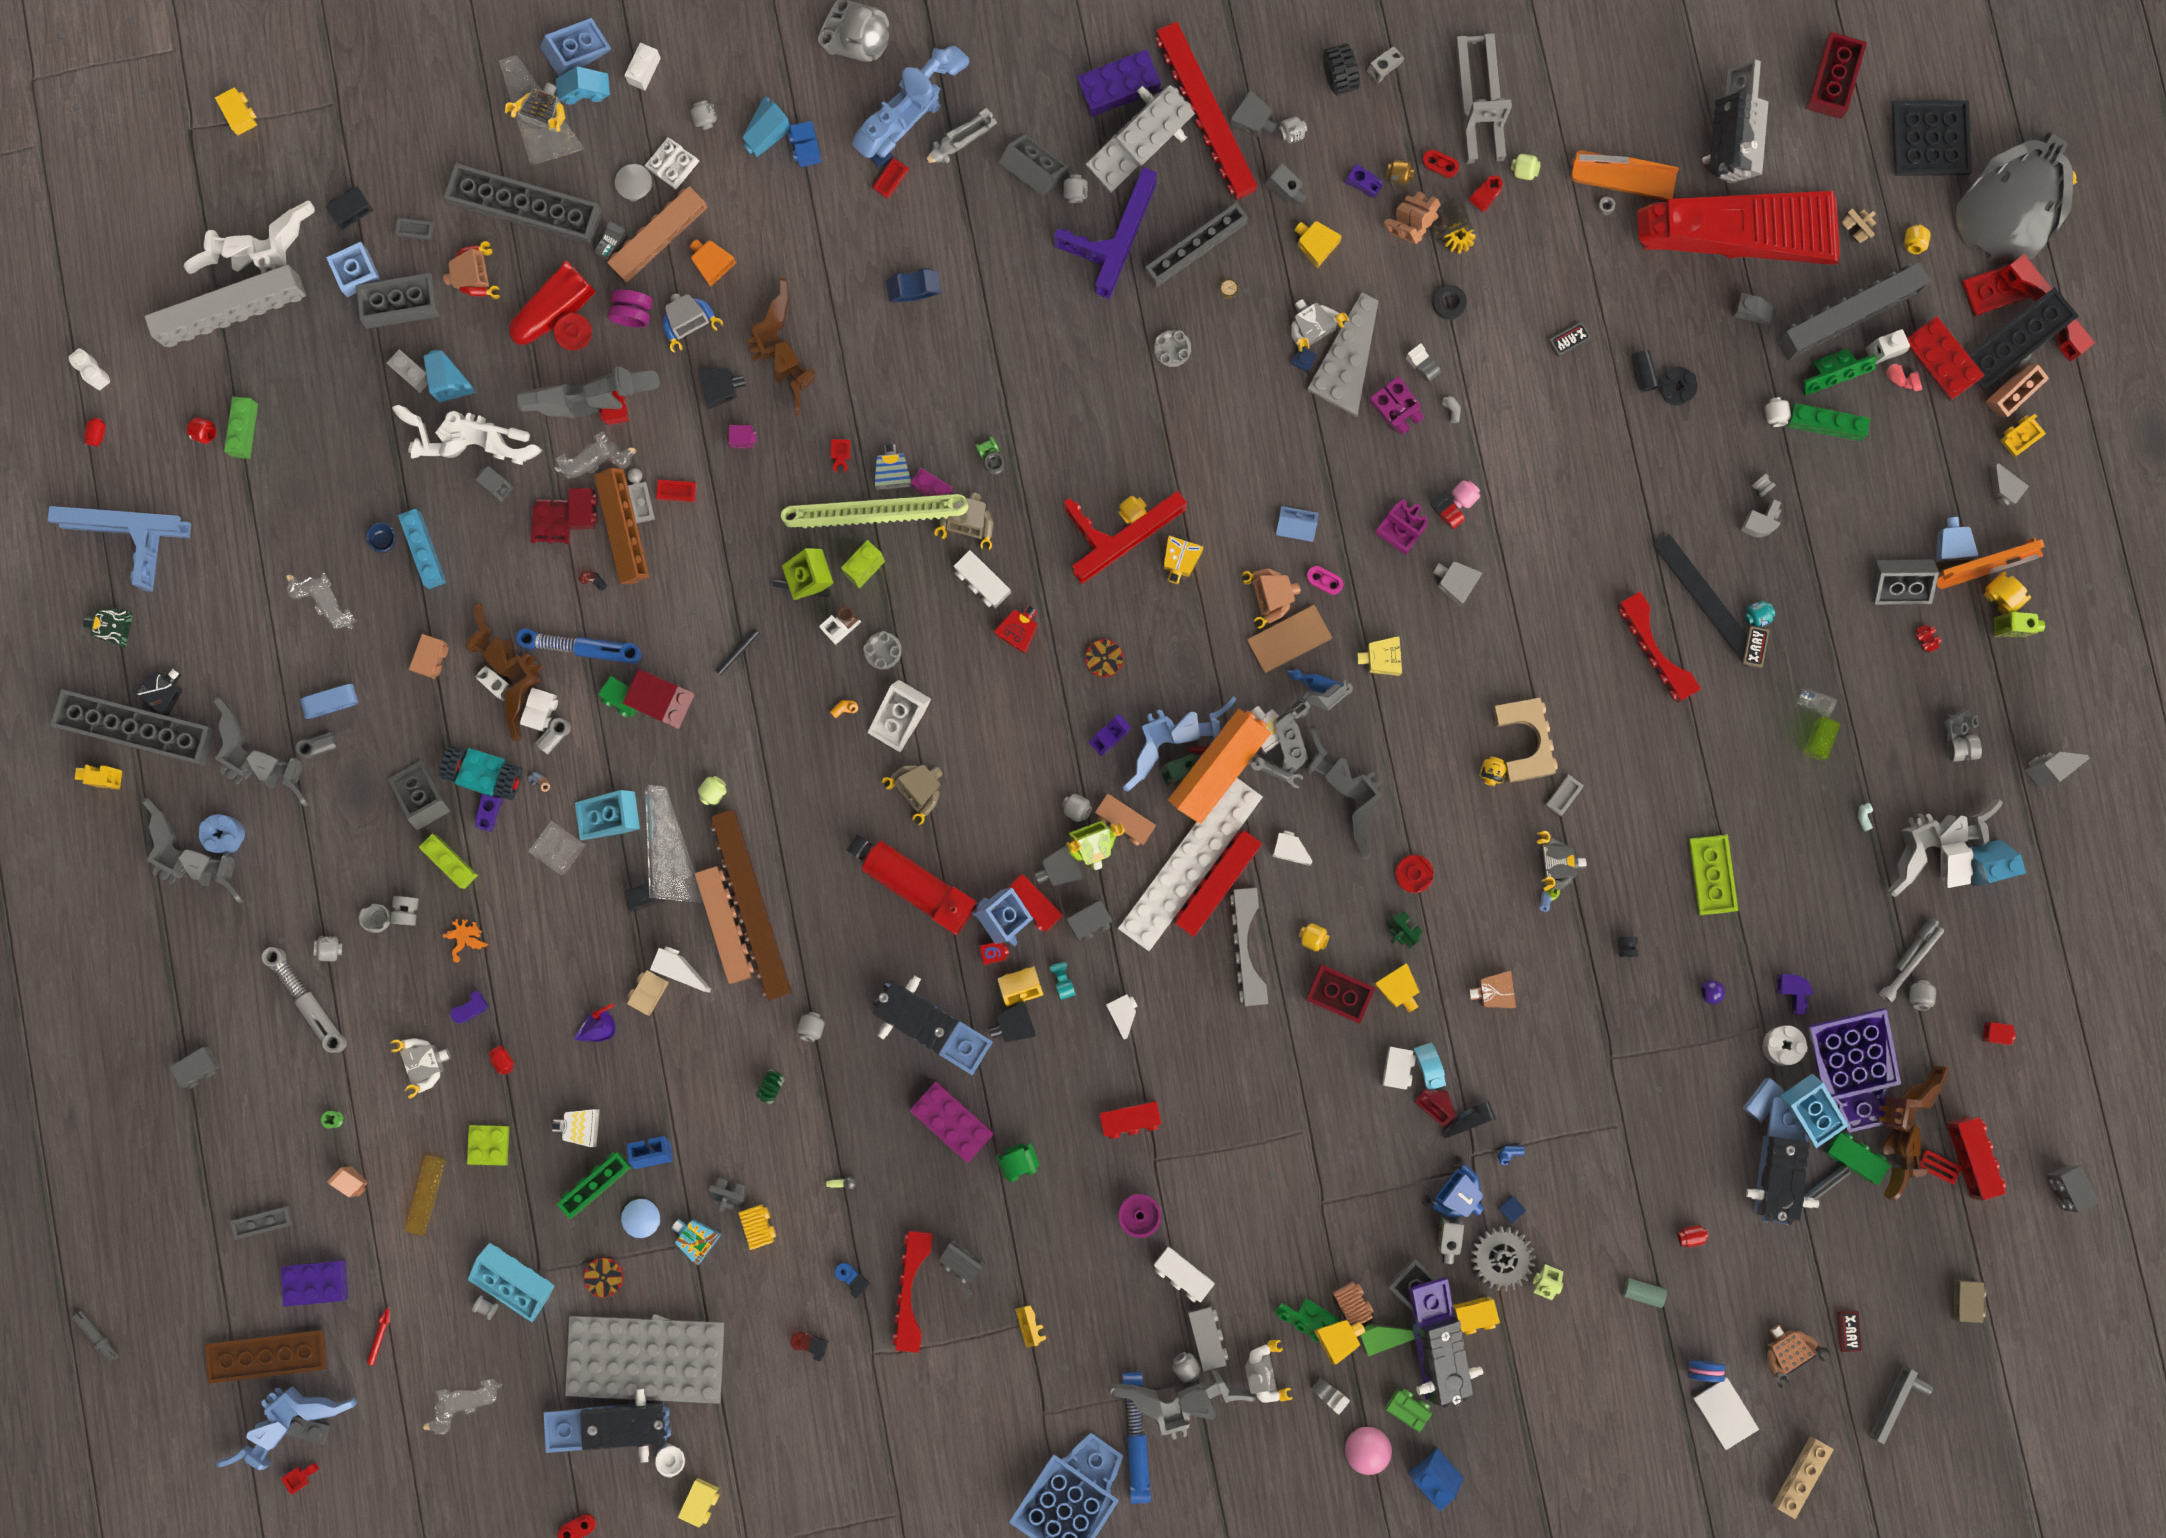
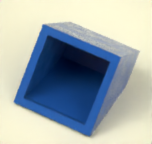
[1408,1448,1464,1511]

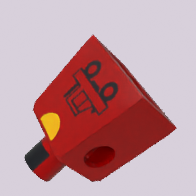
[994,605,1038,654]

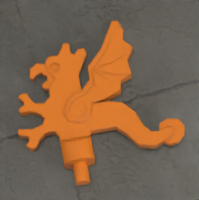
[443,919,488,962]

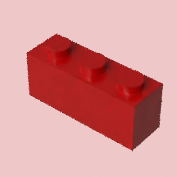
[1007,874,1063,932]
[1100,1101,1162,1139]

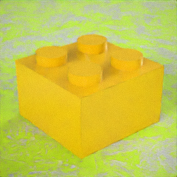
[1452,1296,1500,1335]

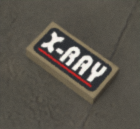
[1742,626,1770,668]

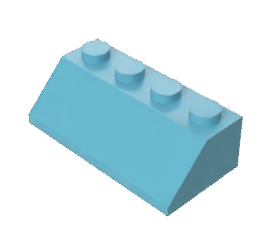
[468,1243,554,1322]

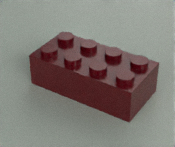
[1805,32,1867,119]

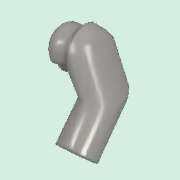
[1442,396,1461,423]

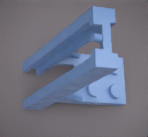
[48,506,191,592]

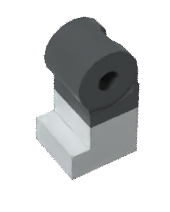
[1406,343,1441,383]
[1311,1377,1350,1414]

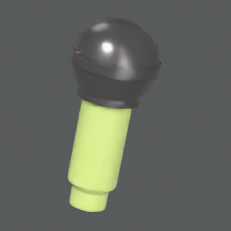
[826,1176,857,1190]

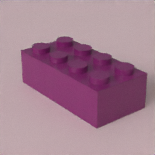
[910,1081,995,1163]

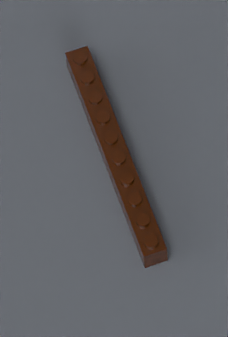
[710,810,793,1001]

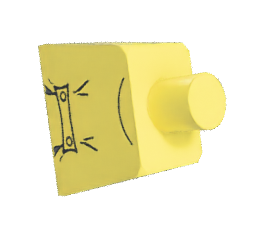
[1357,637,1402,676]

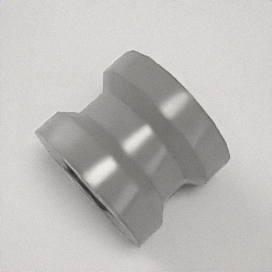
[1752,474,1776,497]

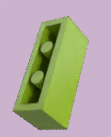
[419,834,478,889]

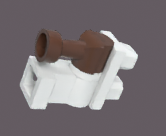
[819,606,861,645]

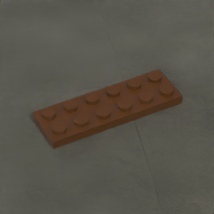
[205,1329,327,1384]

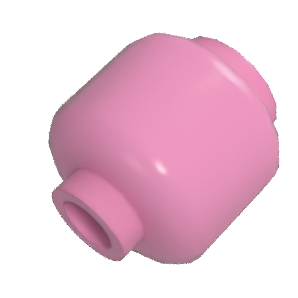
[1452,480,1480,508]

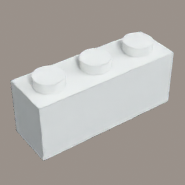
[954,550,1011,609]
[1153,1246,1215,1303]

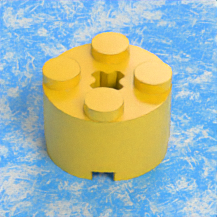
[1983,572,2031,615]

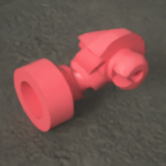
[1886,364,1923,392]

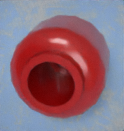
[186,417,216,444]

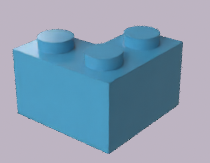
[556,66,610,105]

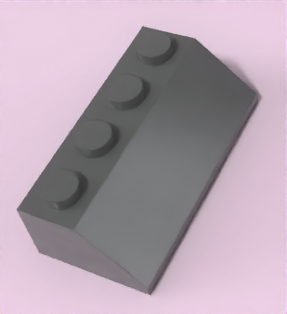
[356,273,441,329]

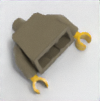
[934,492,993,550]
[882,765,943,825]

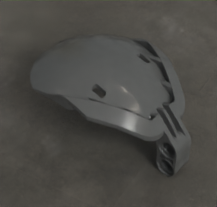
[1956,132,2073,264]

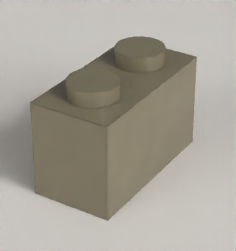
[1953,1280,1987,1323]

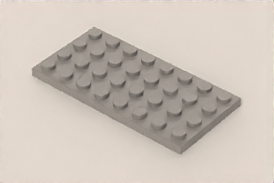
[565,1316,724,1404]

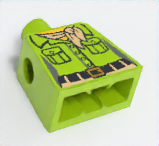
[1994,612,2045,637]

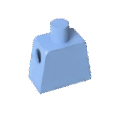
[1936,517,1978,562]

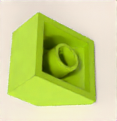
[782,548,833,600]

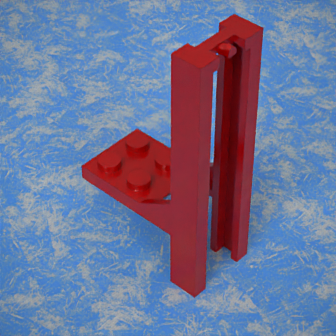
[1064,491,1187,585]

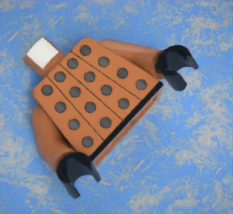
[1767,1325,1831,1388]

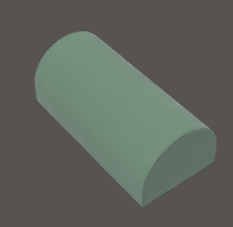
[1622,1277,1667,1308]

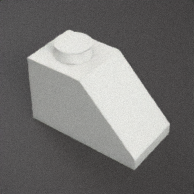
[1273,831,1312,866]
[1106,995,1137,1039]

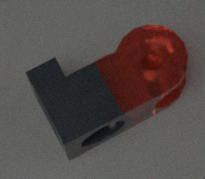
[790,1332,829,1362]

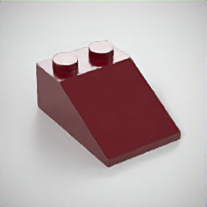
[622,669,695,729]

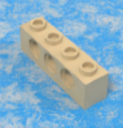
[1772,1436,1834,1519]

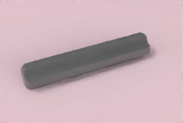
[1804,1165,1851,1200]

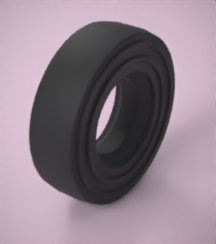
[1433,285,1467,320]

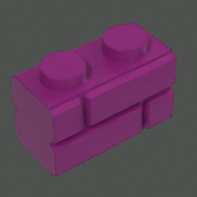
[911,468,954,496]

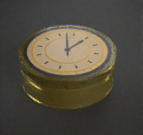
[1219,279,1238,299]

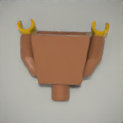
[1242,568,1300,629]

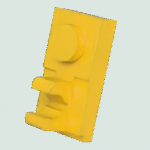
[1015,1305,1046,1347]

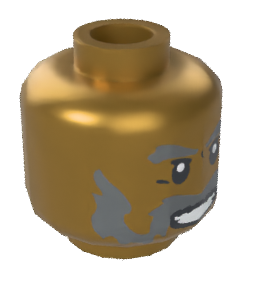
[1386,160,1415,186]

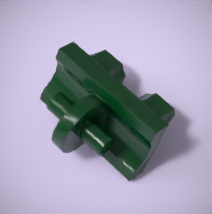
[1386,911,1423,949]

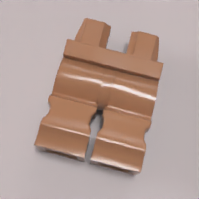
[1384,191,1441,244]

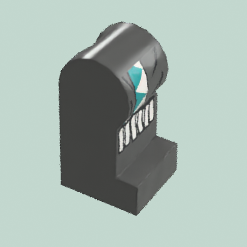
[595,221,628,261]

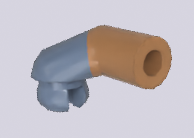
[527,772,550,792]

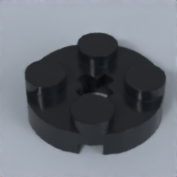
[1658,367,1698,406]

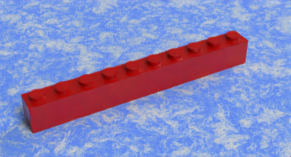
[1155,21,1257,200]

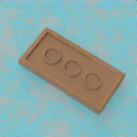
[1247,605,1332,674]

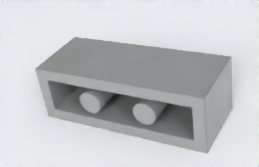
[1188,1306,1229,1371]

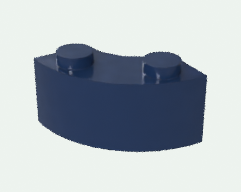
[886,268,941,302]

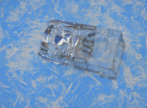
[1797,688,1838,719]

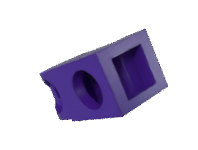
[1344,164,1383,198]
[475,794,504,832]
[451,991,490,1023]

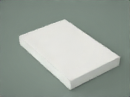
[1693,1377,1759,1450]

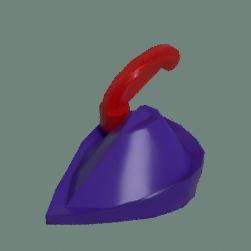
[574,1004,616,1042]

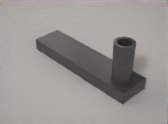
[1869,1366,1933,1444]

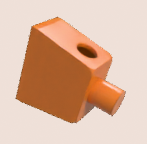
[690,239,736,287]

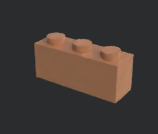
[1986,363,2049,417]
[1095,794,1156,846]

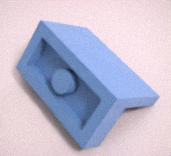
[1276,506,1319,542]

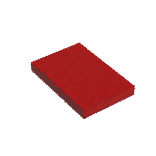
[1961,265,2029,317]

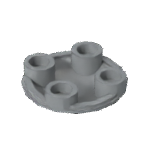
[615,164,653,202]
[1154,330,1191,367]
[863,631,902,670]

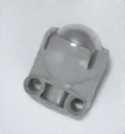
[818,0,889,62]

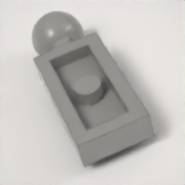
[627,468,655,523]

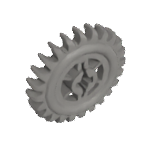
[1471,1226,1536,1292]

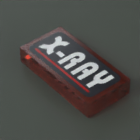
[1837,1311,1862,1352]

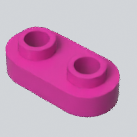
[1307,566,1343,595]

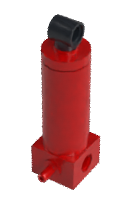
[846,835,978,936]

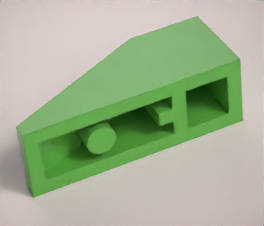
[1360,1323,1415,1356]

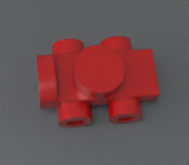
[1915,624,1942,653]

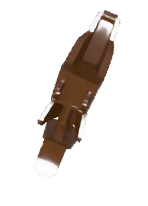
[747,277,816,416]
[465,603,543,741]
[1877,1066,1949,1200]

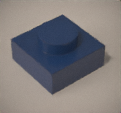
[1291,347,1317,372]

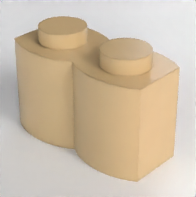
[627,970,669,1016]

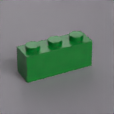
[1824,1131,1891,1185]

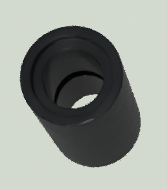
[1631,350,1660,392]

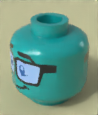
[1745,600,1775,628]

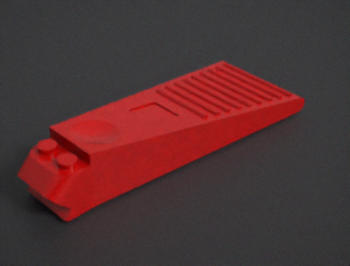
[1637,191,1840,265]

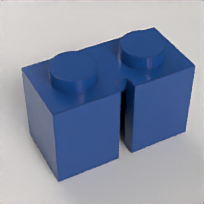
[788,121,822,167]
[627,1136,673,1169]

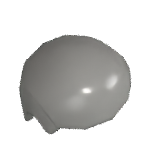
[358,904,391,933]

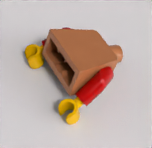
[443,241,500,299]

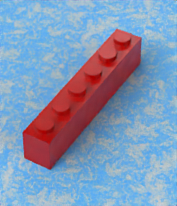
[1174,830,1262,938]

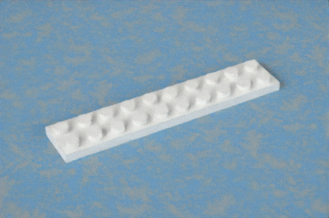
[1118,778,1263,951]

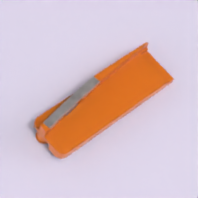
[1571,150,1679,201]
[1937,538,2045,589]

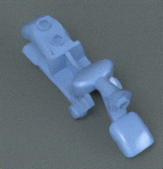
[852,46,969,158]

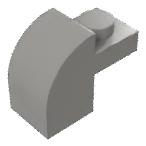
[1741,499,1781,537]

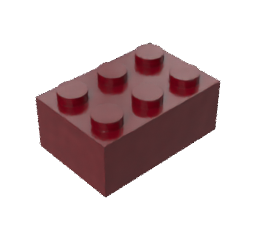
[1305,965,1375,1024]

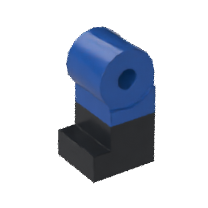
[835,1263,871,1299]

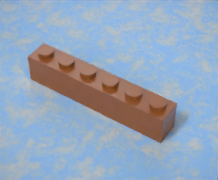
[594,468,649,584]

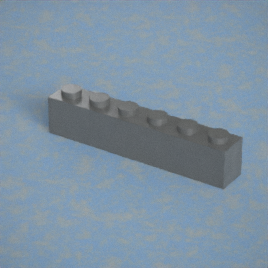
[1145,202,1248,288]

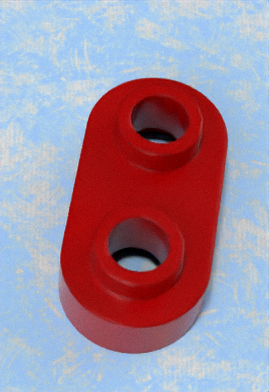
[1422,150,1459,178]
[558,1514,596,1538]

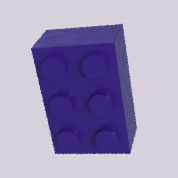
[281,1260,348,1307]

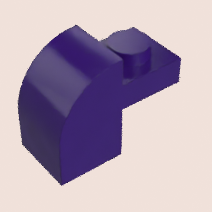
[1089,714,1131,756]
[1777,974,1813,1015]

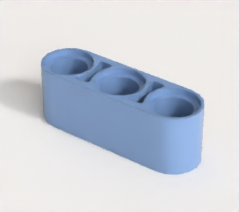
[300,684,358,719]

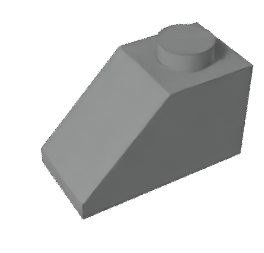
[1990,463,2029,508]

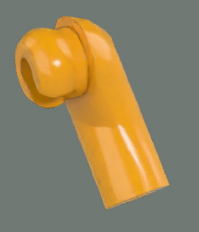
[830,700,858,718]

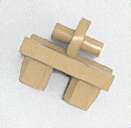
[1842,209,1876,243]

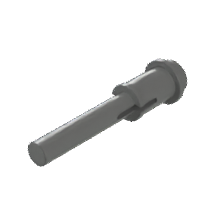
[1895,917,1939,972]

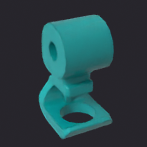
[1049,961,1076,1000]

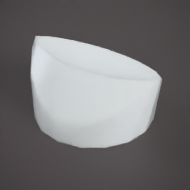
[655,1442,685,1478]

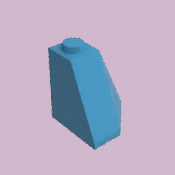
[743,96,791,158]
[424,350,476,403]

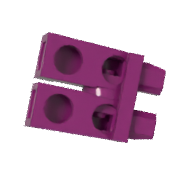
[1368,376,1425,435]

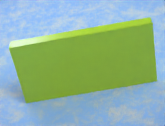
[1688,834,1738,916]

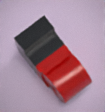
[1430,490,1465,530]

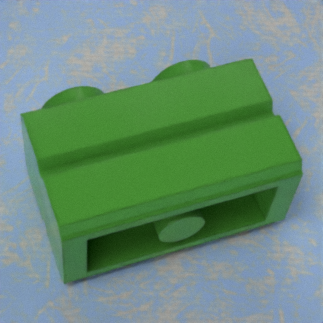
[1385,1388,1432,1433]

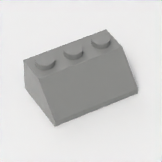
[2025,752,2090,788]

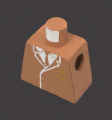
[1469,971,1516,1008]

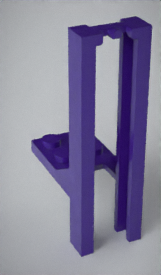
[1054,167,1157,300]

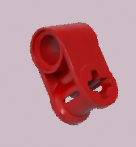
[1468,175,1503,213]

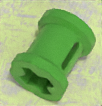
[975,436,1000,460]
[321,1111,344,1129]

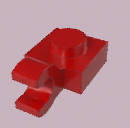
[281,1463,319,1495]

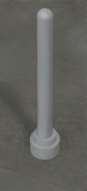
[1879,927,1944,1003]

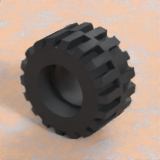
[1323,43,1360,96]

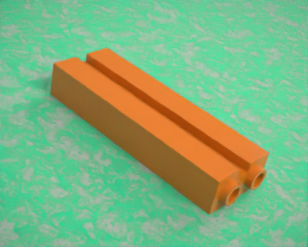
[1168,708,1271,824]

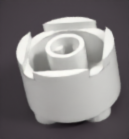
[1763,1026,1808,1066]

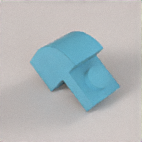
[1414,1042,1446,1090]

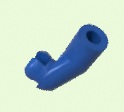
[1498,1146,1524,1166]

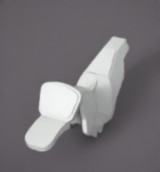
[184,201,315,274]

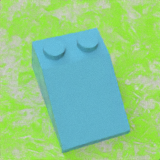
[575,790,640,840]

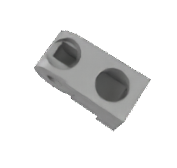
[1367,47,1404,84]

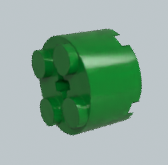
[995,1142,1040,1182]

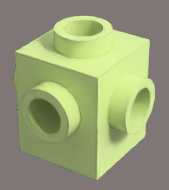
[1533,1264,1563,1300]

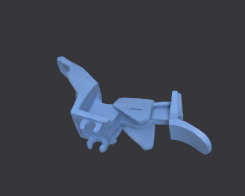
[1123,696,1236,791]
[216,1386,357,1470]

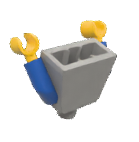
[662,294,723,353]

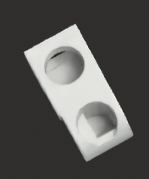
[475,665,512,701]

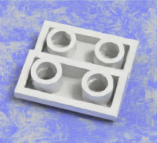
[645,138,699,190]

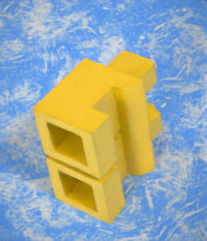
[75,765,122,789]

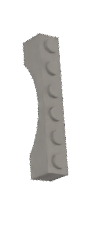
[1230,888,1268,1006]

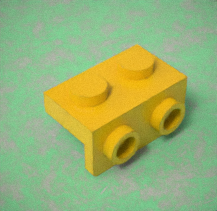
[2000,414,2046,458]

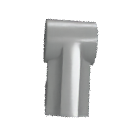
[535,718,571,754]

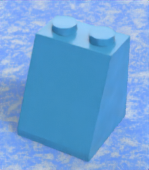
[1970,839,2026,886]

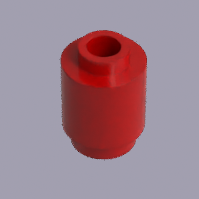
[83,418,107,447]
[488,1046,515,1076]
[1677,1225,1708,1248]

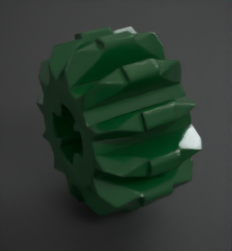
[756,1069,785,1104]

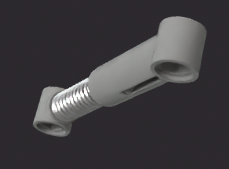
[262,947,347,1053]

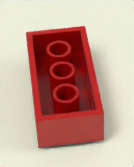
[1907,316,1985,401]
[1946,1117,2006,1201]

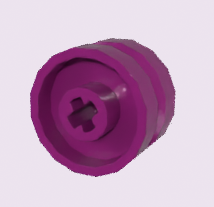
[607,289,653,328]
[1118,1193,1162,1238]

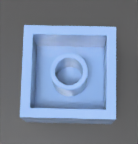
[326,242,381,297]

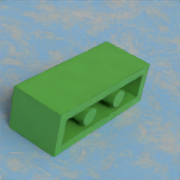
[224,397,258,459]

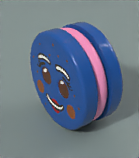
[1687,1360,1726,1382]

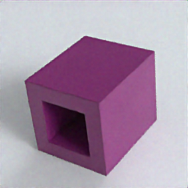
[729,425,757,448]

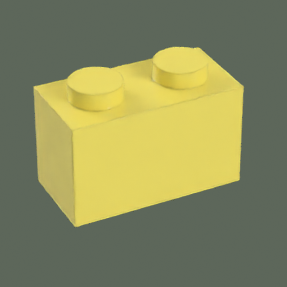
[678,1478,720,1528]

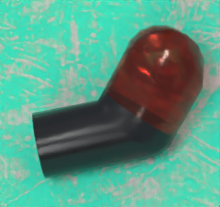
[579,571,607,591]

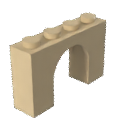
[1492,698,1557,783]

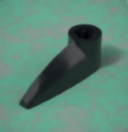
[1443,1101,1496,1139]

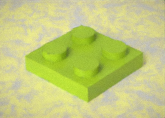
[467,1125,509,1165]

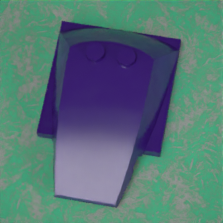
[1808,1008,1901,1133]

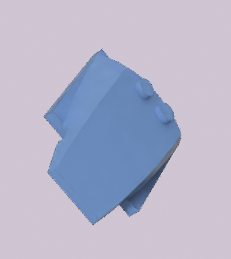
[1008,1433,1123,1538]

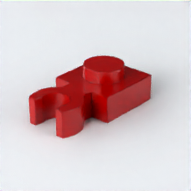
[831,439,851,473]

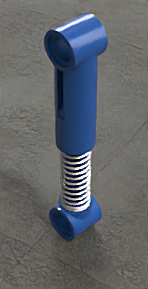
[516,628,642,664]
[1122,1372,1151,1504]

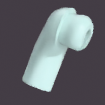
[1858,803,1873,832]

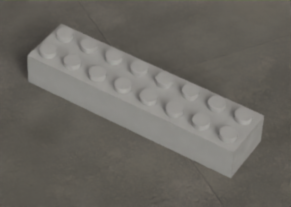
[145,265,306,347]

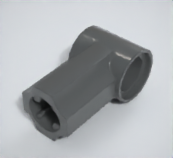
[296,732,337,759]

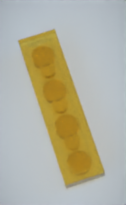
[405,1155,446,1236]

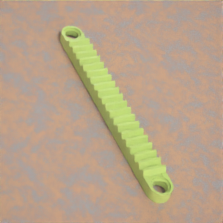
[781,494,968,528]

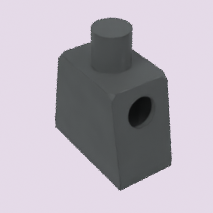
[1230,90,1277,137]
[1264,163,1307,205]
[1035,845,1083,887]

